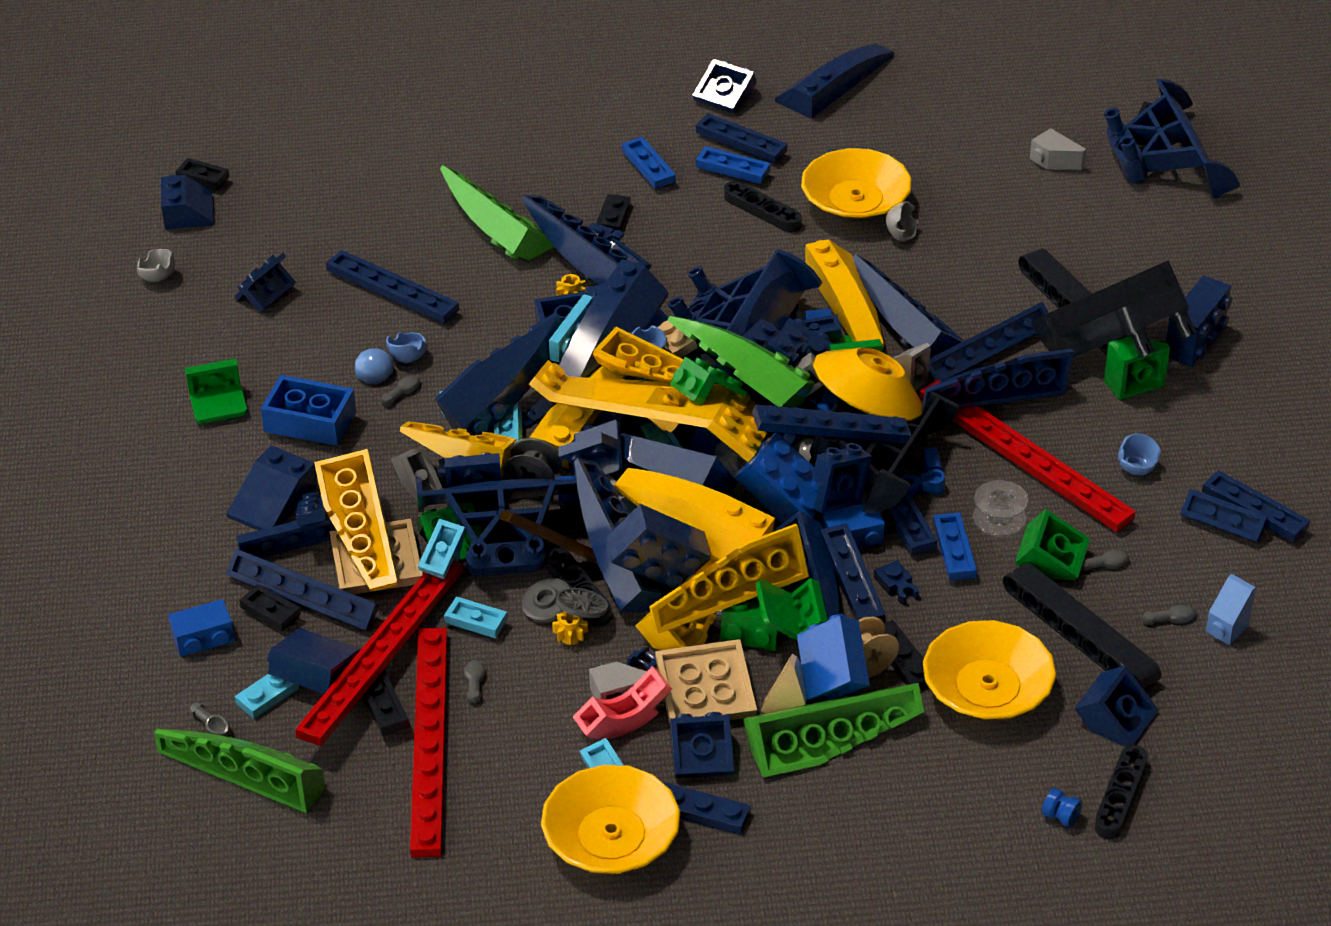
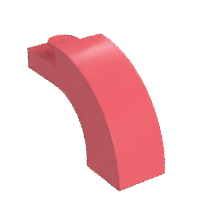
[573,666,673,740]

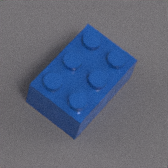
[261,375,357,446]
[734,432,819,524]

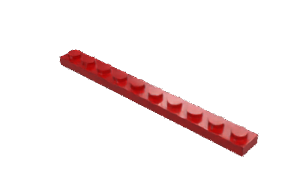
[919,379,1136,532]
[295,561,463,747]
[410,628,447,858]

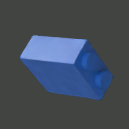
[797,614,870,702]

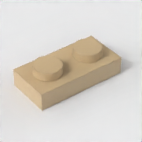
[658,321,699,358]

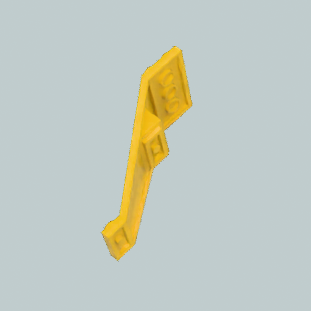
[529,360,767,462]

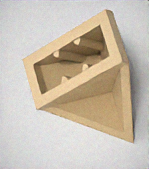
[761,654,807,714]

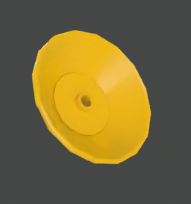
[801,148,912,219]
[813,347,922,422]
[923,620,1056,720]
[541,765,680,874]

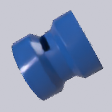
[1041,787,1083,827]

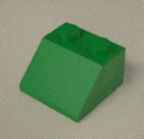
[1104,337,1170,400]
[1015,509,1090,580]

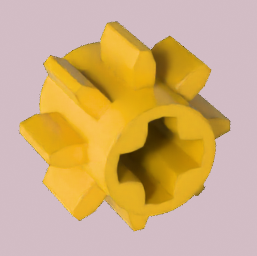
[556,274,586,296]
[552,611,588,645]

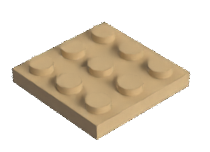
[329,519,423,594]
[655,639,757,723]

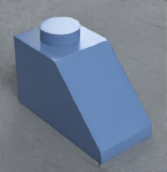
[1206,574,1256,645]

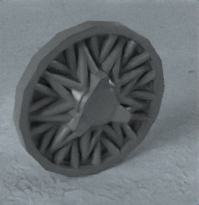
[522,578,570,623]
[555,588,608,618]

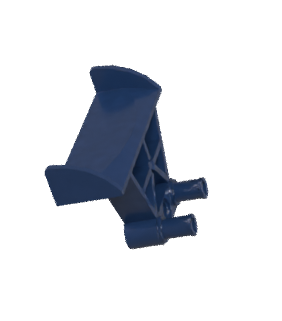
[1104,79,1240,198]
[668,249,822,347]
[416,465,579,577]

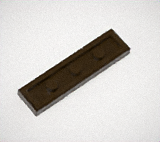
[499,510,598,564]

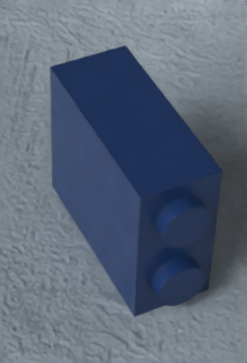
[267,628,360,694]

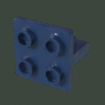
[234,252,297,313]
[558,420,623,476]

